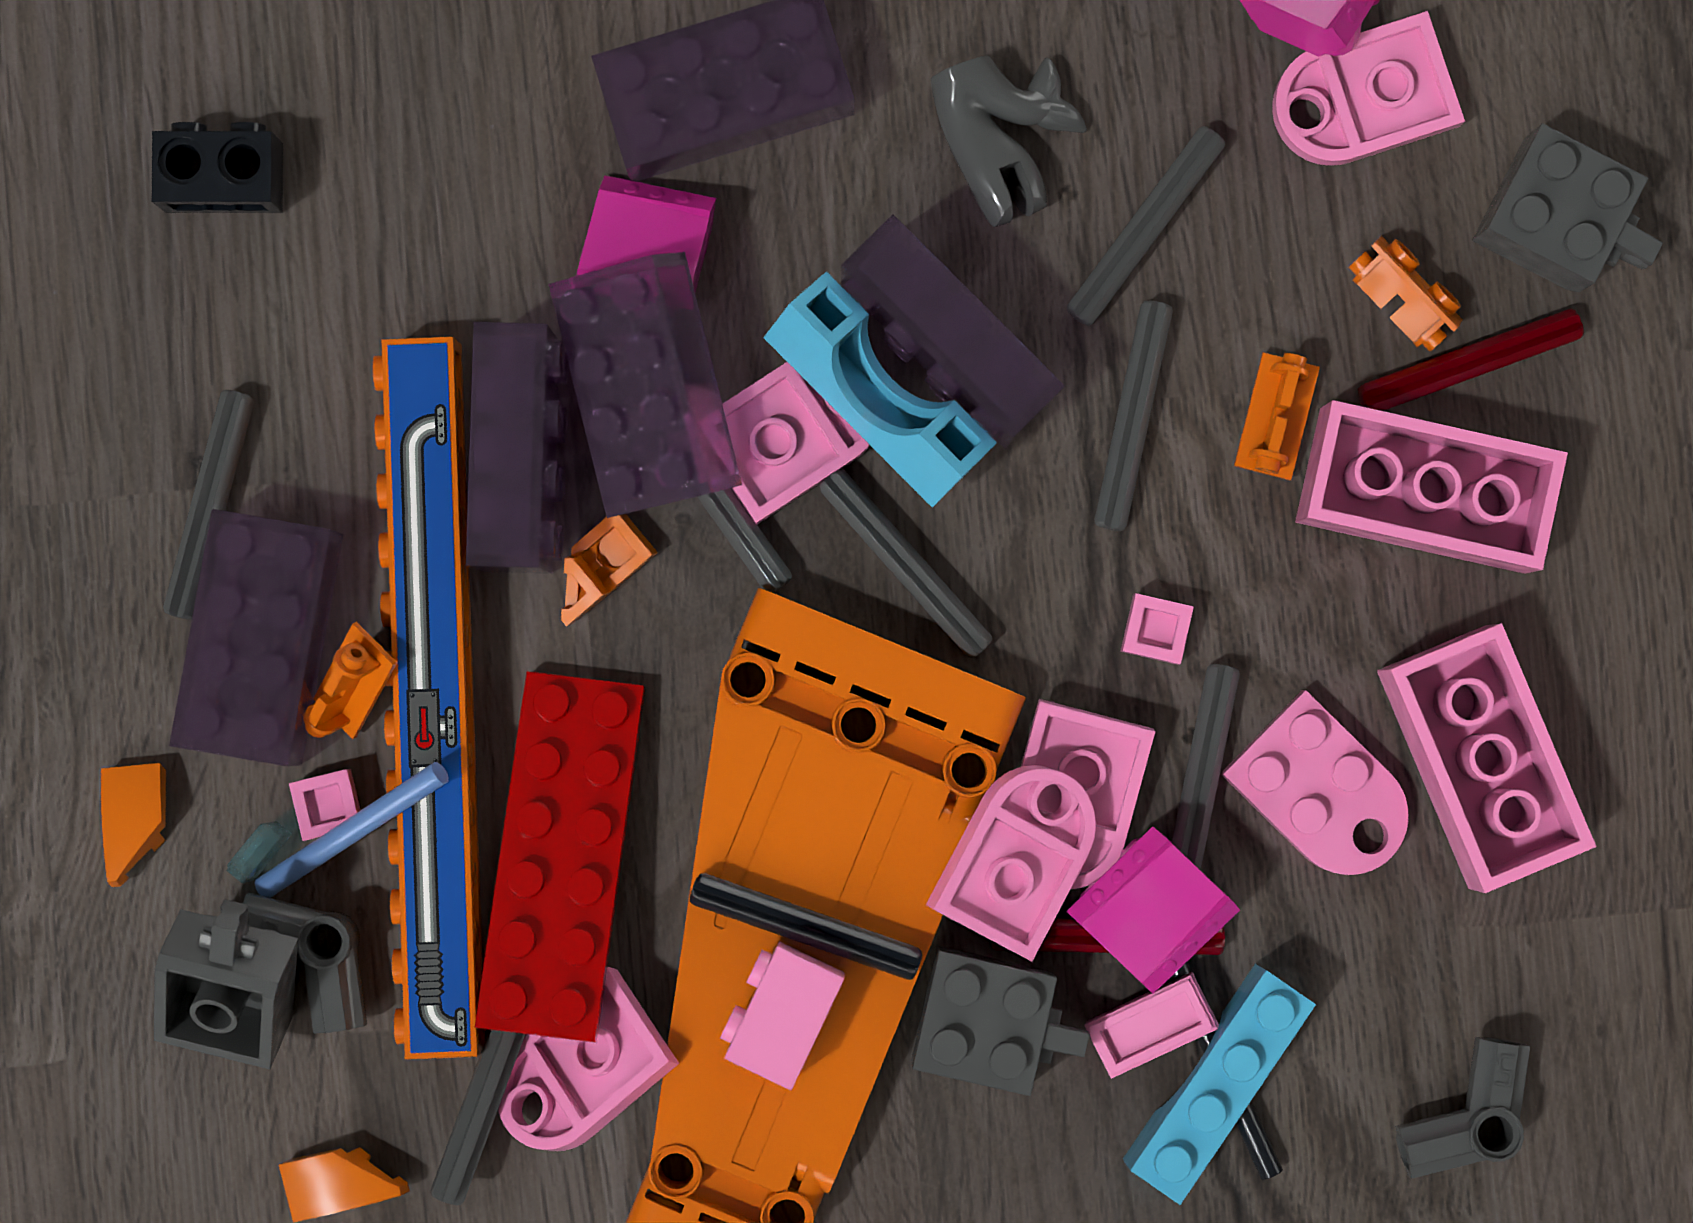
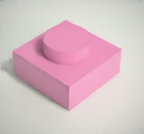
[1120,593,1194,665]
[289,769,361,841]

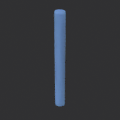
[255,762,449,898]

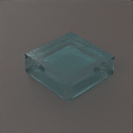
[226,821,292,884]

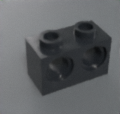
[151,122,283,213]

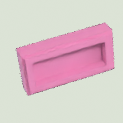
[1084,972,1219,1079]

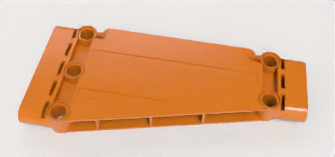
[625,588,1026,1223]

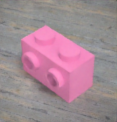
[720,941,844,1090]

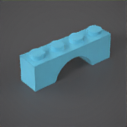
[764,271,997,507]
[1123,964,1316,1205]

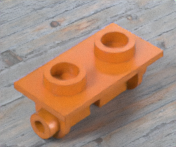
[1348,235,1463,352]
[1234,352,1320,481]
[303,621,397,739]

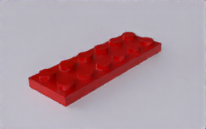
[475,671,645,1043]

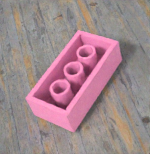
[1295,400,1568,574]
[1377,623,1596,893]

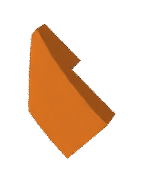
[561,508,658,627]
[101,763,166,887]
[279,1147,410,1223]

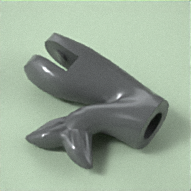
[930,55,1087,227]

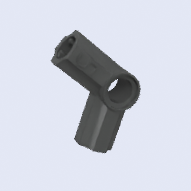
[243,893,367,1034]
[1395,1037,1530,1179]

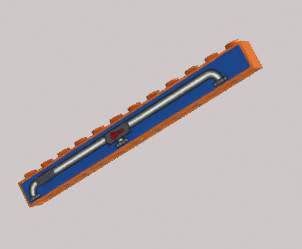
[373,337,485,1059]

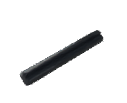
[690,873,922,980]

